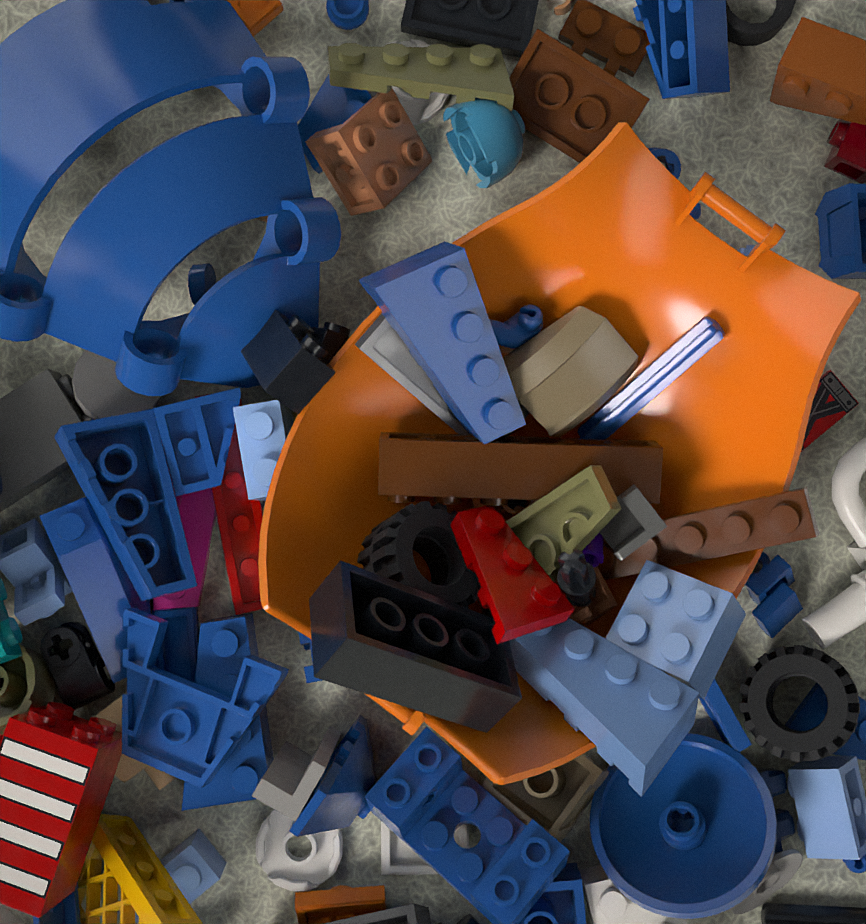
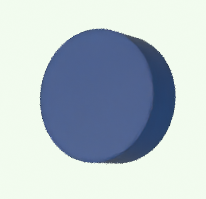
[188,263,216,305]

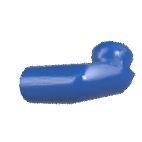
[489,304,543,349]

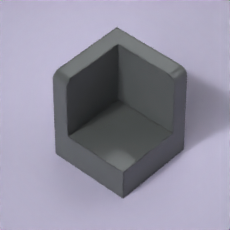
[600,484,667,561]

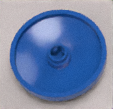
[590,733,777,919]

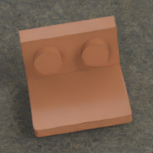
[305,89,432,216]

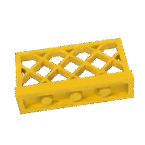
[78,814,203,924]

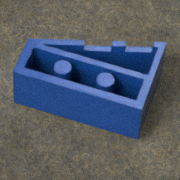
[633,0,730,99]

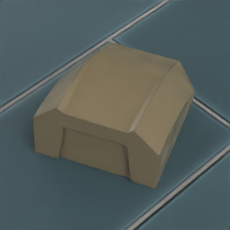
[503,306,639,438]
[478,753,609,842]

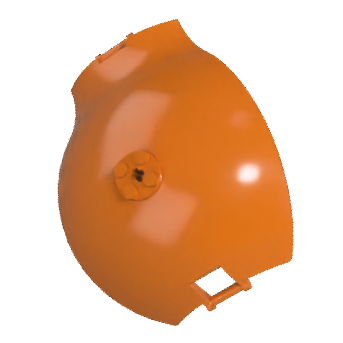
[258,122,861,785]

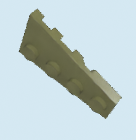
[327,43,514,111]
[477,465,622,618]

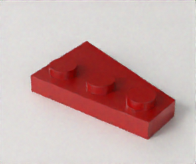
[450,505,575,644]

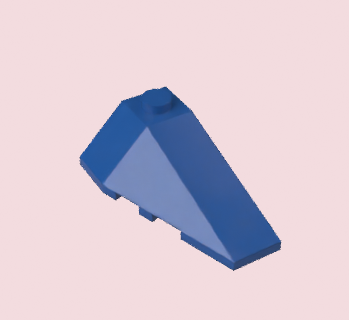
[289,715,377,837]

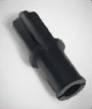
[557,549,596,607]

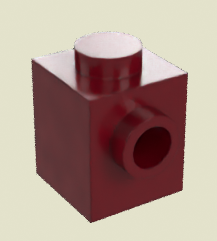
[824,119,866,184]

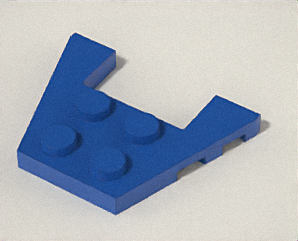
[122,608,289,788]

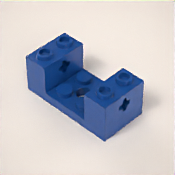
[364,727,570,924]

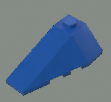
[39,497,151,684]

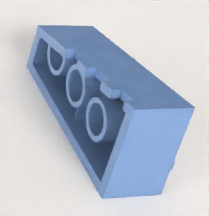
[509,618,700,797]

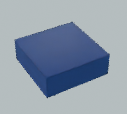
[752,582,803,638]

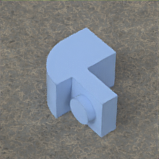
[0,518,72,626]

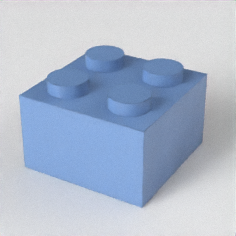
[605,560,746,699]

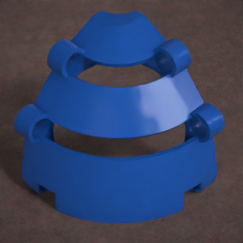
[0,0,341,396]

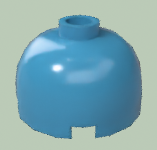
[443,98,525,188]

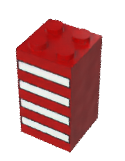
[0,702,122,918]

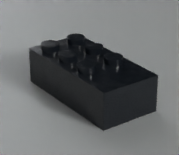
[309,560,522,733]

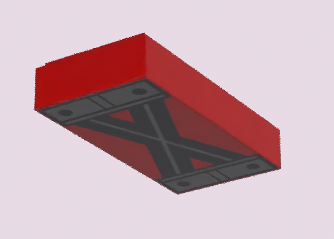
[801,370,859,452]

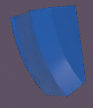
[815,183,866,279]

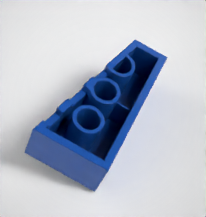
[359,241,526,444]

